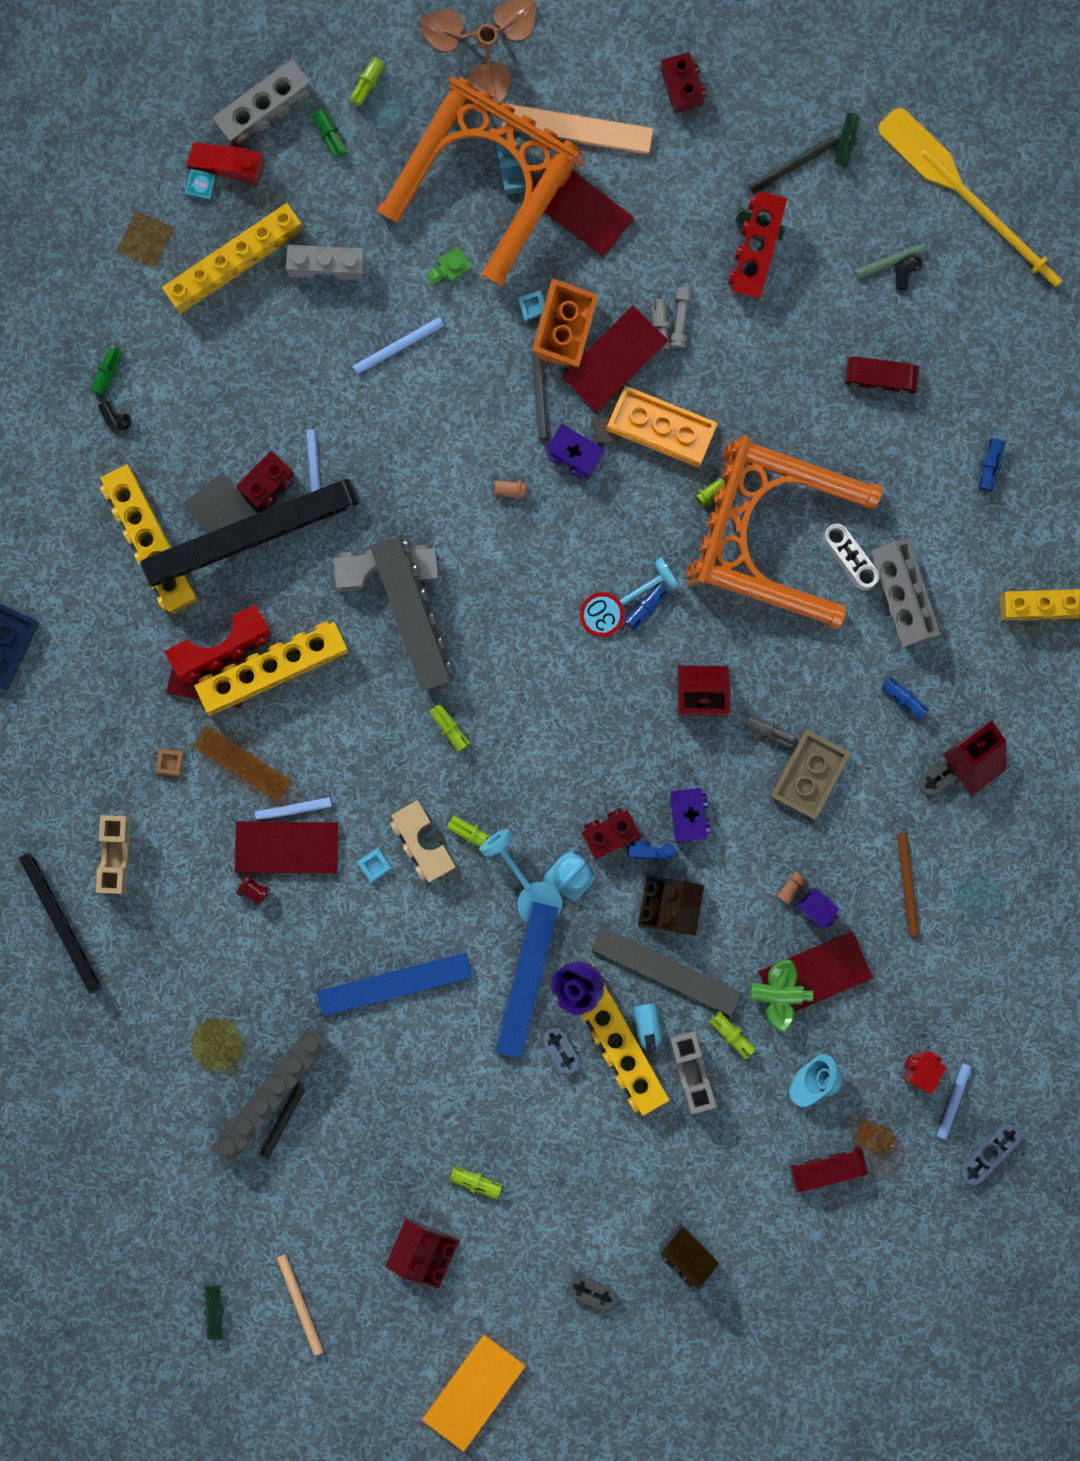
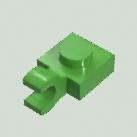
[426,247,472,285]

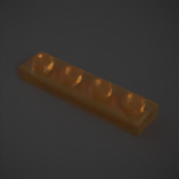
[193,726,293,803]

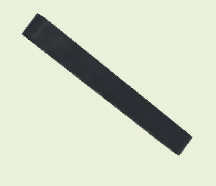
[140,479,360,587]

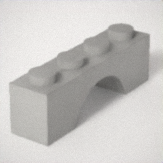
[334,545,439,591]

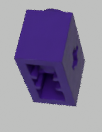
[546,424,605,479]
[670,788,711,843]
[794,888,839,929]

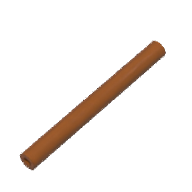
[897,833,919,936]

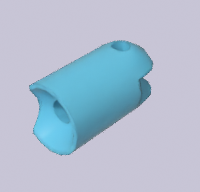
[632,1003,662,1050]

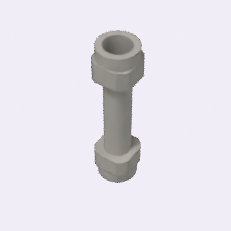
[670,287,692,349]

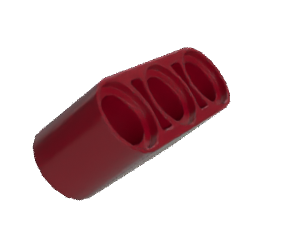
[844,356,920,394]
[790,1148,869,1192]

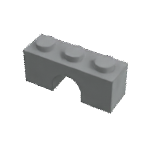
[286,245,365,281]
[669,1030,716,1114]

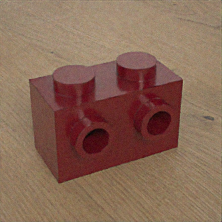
[660,52,707,114]
[236,451,295,511]
[581,808,641,860]

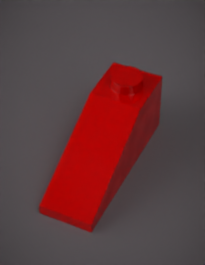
[186,143,265,186]

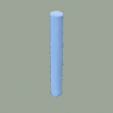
[306,429,321,492]
[255,797,332,821]
[937,1063,972,1140]

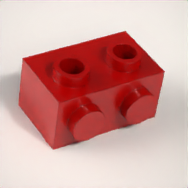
[902,1050,947,1094]

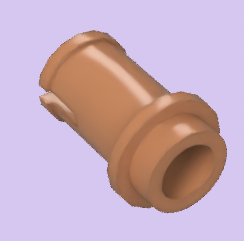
[495,480,526,500]
[776,872,807,905]

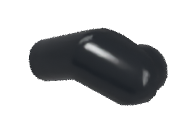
[895,255,922,290]
[97,401,132,430]

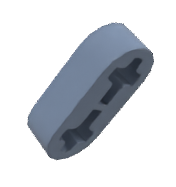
[543,1028,579,1074]

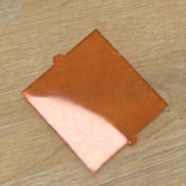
[117,211,174,267]

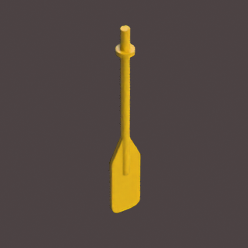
[878,108,1063,288]

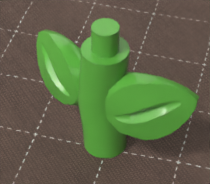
[750,960,813,1033]

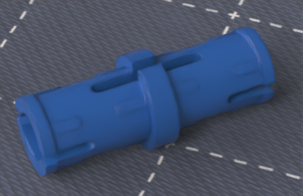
[978,438,1006,492]
[624,583,669,631]
[880,676,930,722]

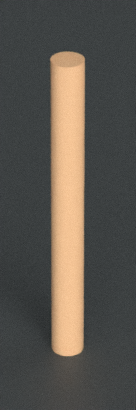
[277,1254,324,1356]

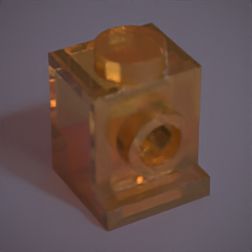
[853,1118,895,1155]

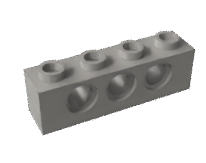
[212,59,312,147]
[871,539,941,647]

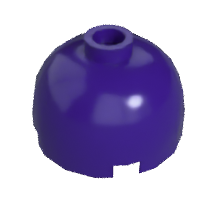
[551,961,604,1016]

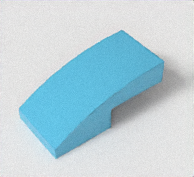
[496,138,526,195]

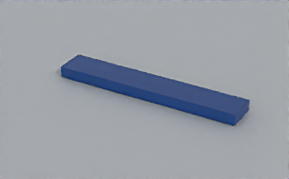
[495,901,559,1058]
[316,952,472,1016]

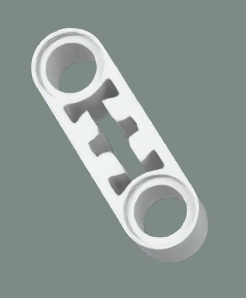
[823,524,879,590]

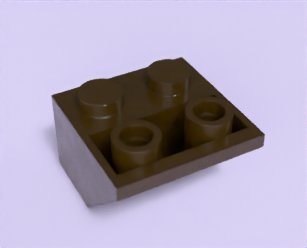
[638,875,705,936]
[659,1224,719,1290]

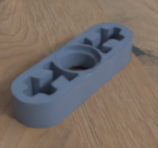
[960,1124,1021,1185]

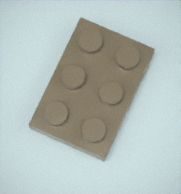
[770,729,851,821]

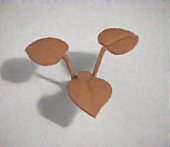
[420,0,537,104]

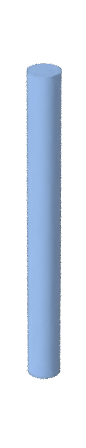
[352,317,444,375]

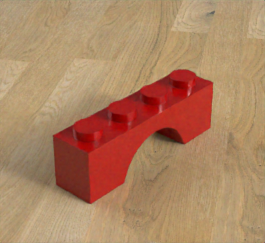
[164,604,271,684]

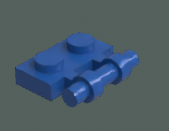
[628,842,676,860]

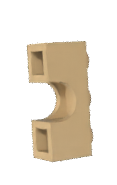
[390,800,456,883]
[96,815,131,894]

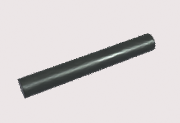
[260,1085,306,1159]

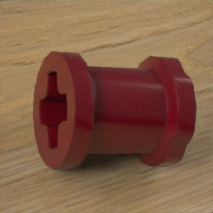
[236,875,270,908]

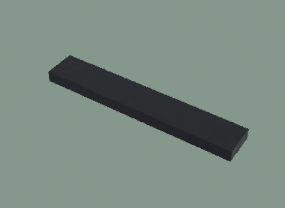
[18,853,102,994]

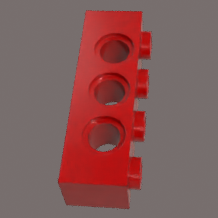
[728,191,788,299]

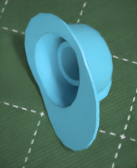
[542,851,595,902]
[789,1054,845,1107]

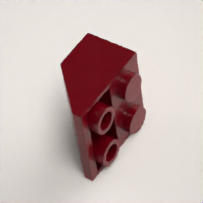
[677,665,730,717]
[942,721,1007,796]
[385,1218,460,1288]

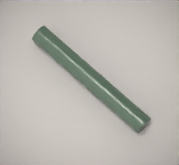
[853,243,927,280]

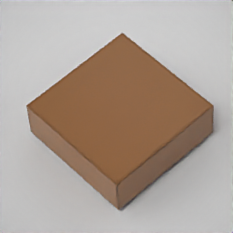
[155,748,185,777]

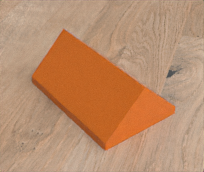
[532,279,598,367]

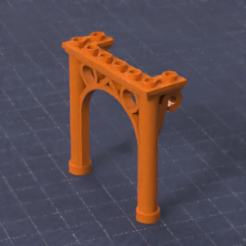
[376,76,586,287]
[686,435,882,630]

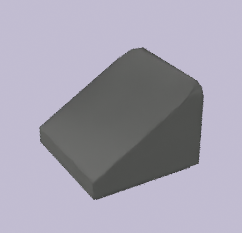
[592,417,622,446]

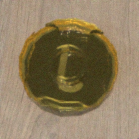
[191,1018,243,1070]

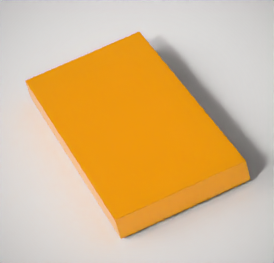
[606,385,718,468]
[422,1334,526,1452]

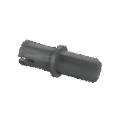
[745,714,796,748]

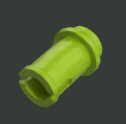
[695,478,724,508]

